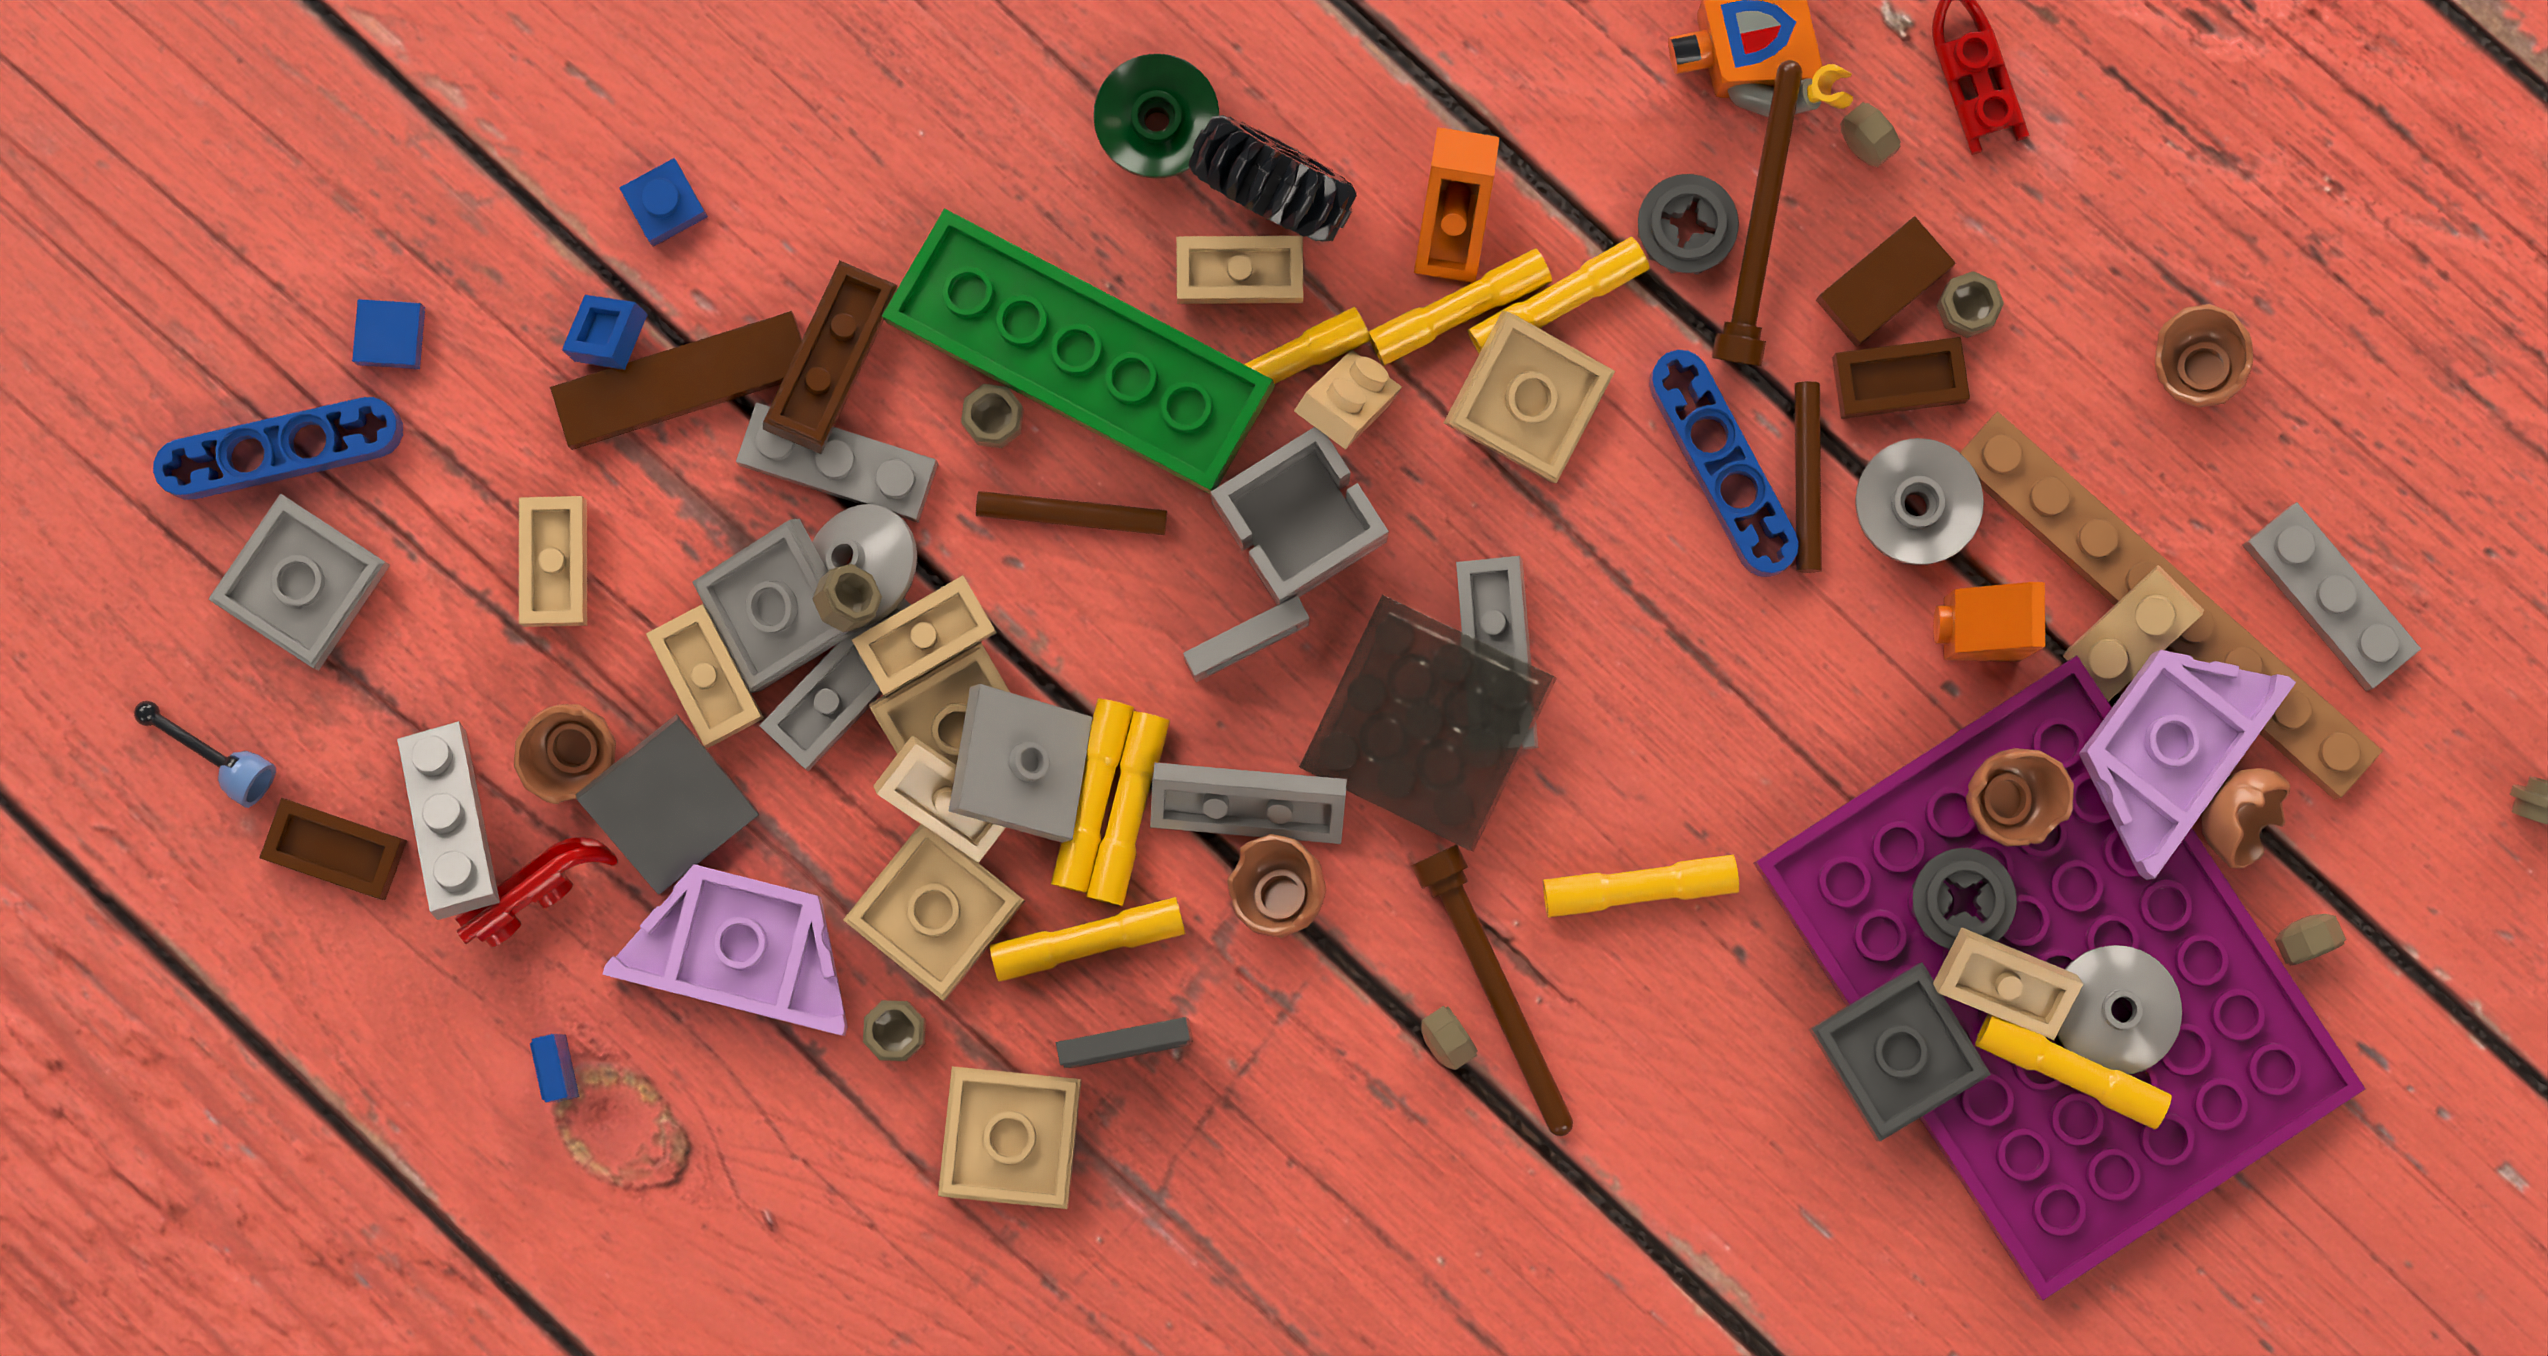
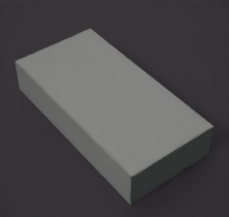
[1183,595,1309,682]

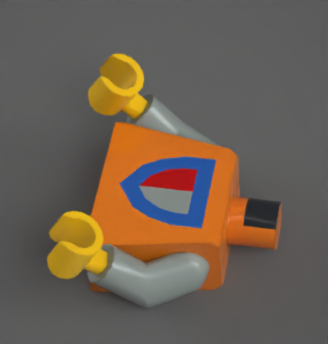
[1668,0,1853,117]

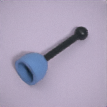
[134,701,276,808]

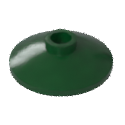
[1093,54,1219,178]

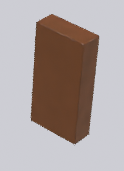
[1816,216,1956,347]
[1832,337,1970,419]
[259,798,407,900]

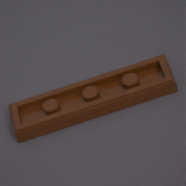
[550,311,802,450]

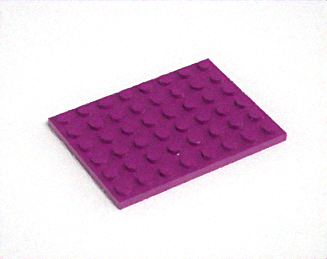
[1753,655,2366,1301]

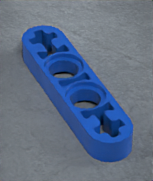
[1649,350,1799,577]
[153,397,403,500]

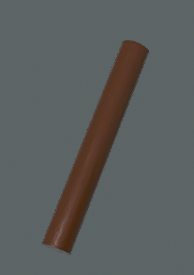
[1794,381,1822,573]
[976,491,1167,535]

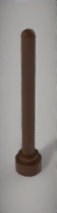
[1712,60,1802,367]
[1411,844,1573,1136]

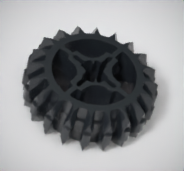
[1188,115,1357,242]

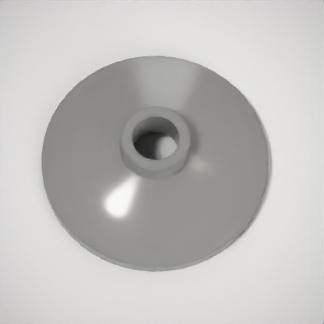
[1855,438,1984,565]
[812,504,917,627]
[2057,945,2182,1074]

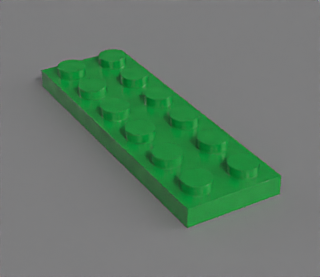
[882,208,1275,494]

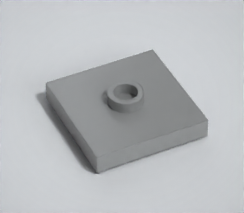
[208,494,390,671]
[692,519,859,693]
[949,684,1093,843]

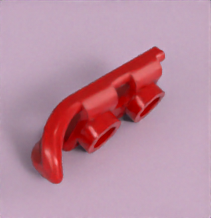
[1932,0,2030,155]
[455,837,618,947]

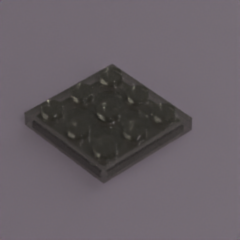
[1299,595,1557,852]

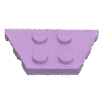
[2079,650,2296,880]
[602,864,848,1036]

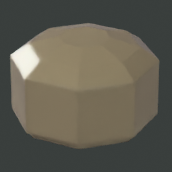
[1840,102,1901,168]
[1937,271,2004,338]
[961,384,1024,448]
[812,564,882,633]
[2275,914,2346,966]
[863,1000,926,1061]
[1421,1006,1478,1070]

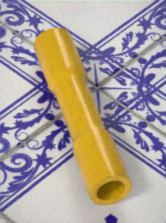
[1468,237,1650,354]
[1368,248,1552,366]
[1244,307,1371,384]
[1051,698,1134,893]
[1086,711,1170,906]
[1543,855,1739,918]
[989,897,1186,982]
[1975,1014,2172,1130]

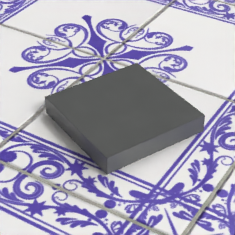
[575,714,759,895]
[1809,962,1991,1142]
[1056,1017,1193,1068]

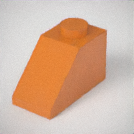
[1414,127,1500,283]
[1933,582,2045,662]

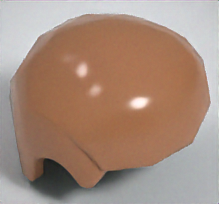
[2155,304,2253,408]
[514,704,616,804]
[1966,748,2074,846]
[2201,768,2291,868]
[1228,834,1326,938]

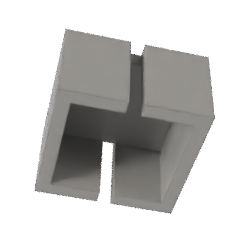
[1211,427,1389,605]

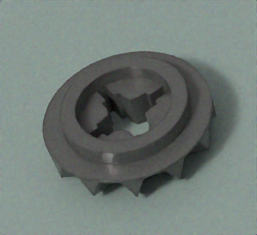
[1638,174,1739,275]
[1912,848,2017,950]

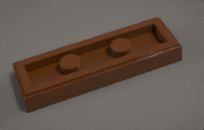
[763,260,898,454]

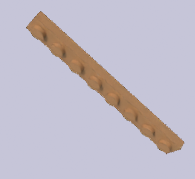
[1960,411,2383,800]

